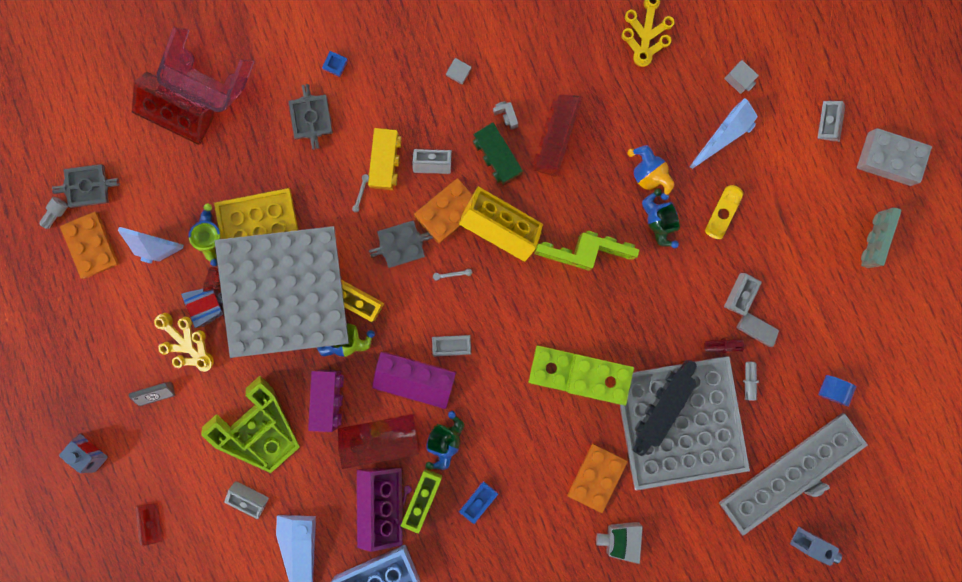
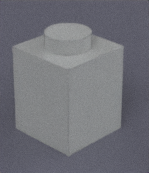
[724,60,759,94]

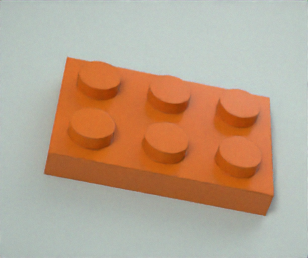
[414,178,473,244]
[60,212,119,279]
[567,443,628,513]

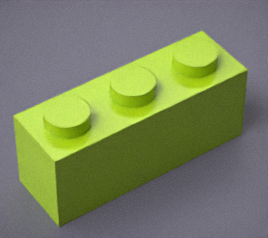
[401,468,442,534]

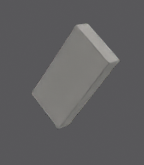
[432,335,471,356]

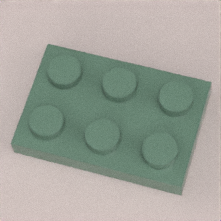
[861,207,902,268]

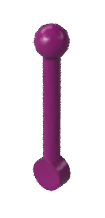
[394,485,412,524]

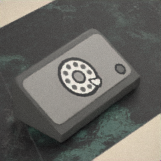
[129,382,175,406]

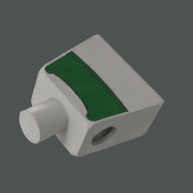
[596,522,642,564]

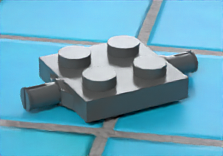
[288,84,333,150]
[52,164,120,208]
[369,220,433,268]

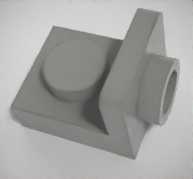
[493,101,518,130]

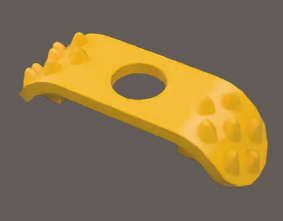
[705,185,743,239]

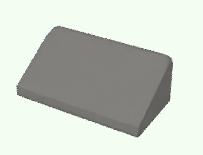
[818,101,845,142]
[412,149,452,174]
[724,273,762,316]
[736,312,779,347]
[224,481,269,519]

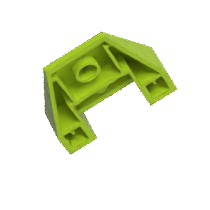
[201,376,300,473]

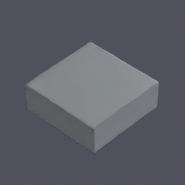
[446,58,472,85]

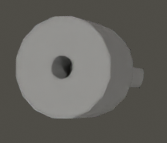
[40,197,68,229]

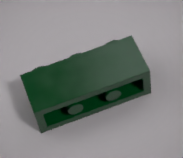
[472,122,523,186]

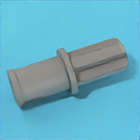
[743,361,759,400]

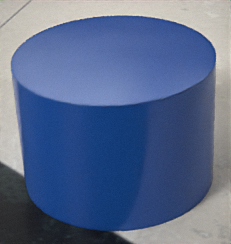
[818,375,857,407]

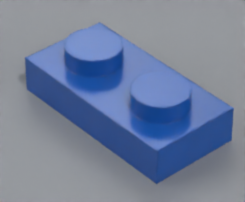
[459,481,498,524]

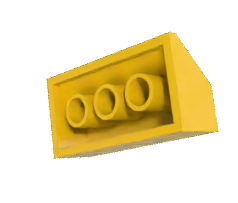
[459,186,543,262]

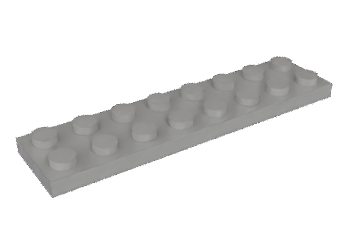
[719,413,868,536]

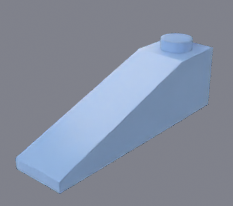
[689,98,758,169]
[118,227,184,264]
[276,515,316,582]

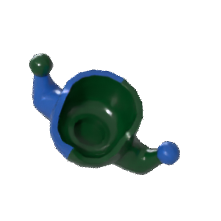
[642,188,680,248]
[425,411,464,470]

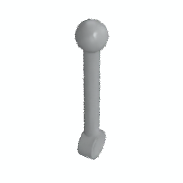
[352,174,369,212]
[433,268,472,281]

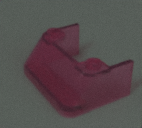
[156,27,254,112]

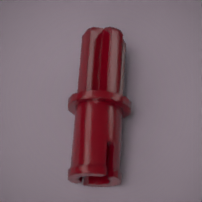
[704,338,744,353]

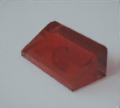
[135,503,162,546]

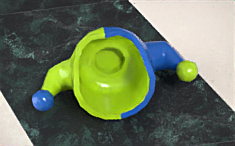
[188,203,220,267]
[317,324,375,357]

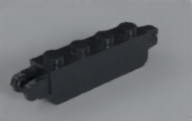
[631,360,697,457]

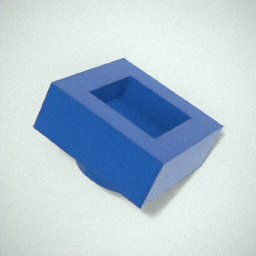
[322,51,348,77]

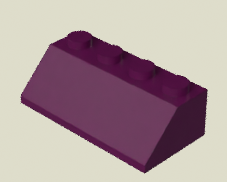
[372,351,456,409]
[357,468,402,552]

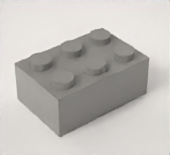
[857,128,932,186]

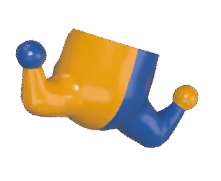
[627,145,675,200]

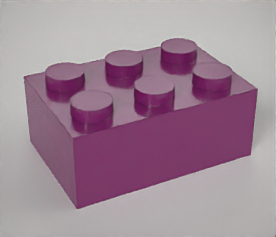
[308,370,344,432]

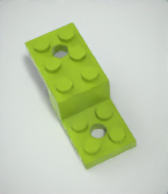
[534,231,639,271]
[528,345,634,406]

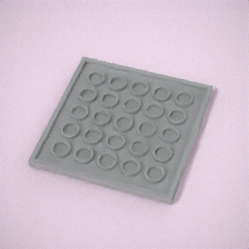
[215,226,349,358]
[620,356,750,490]

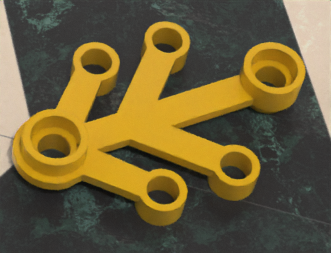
[621,0,674,67]
[154,313,214,372]

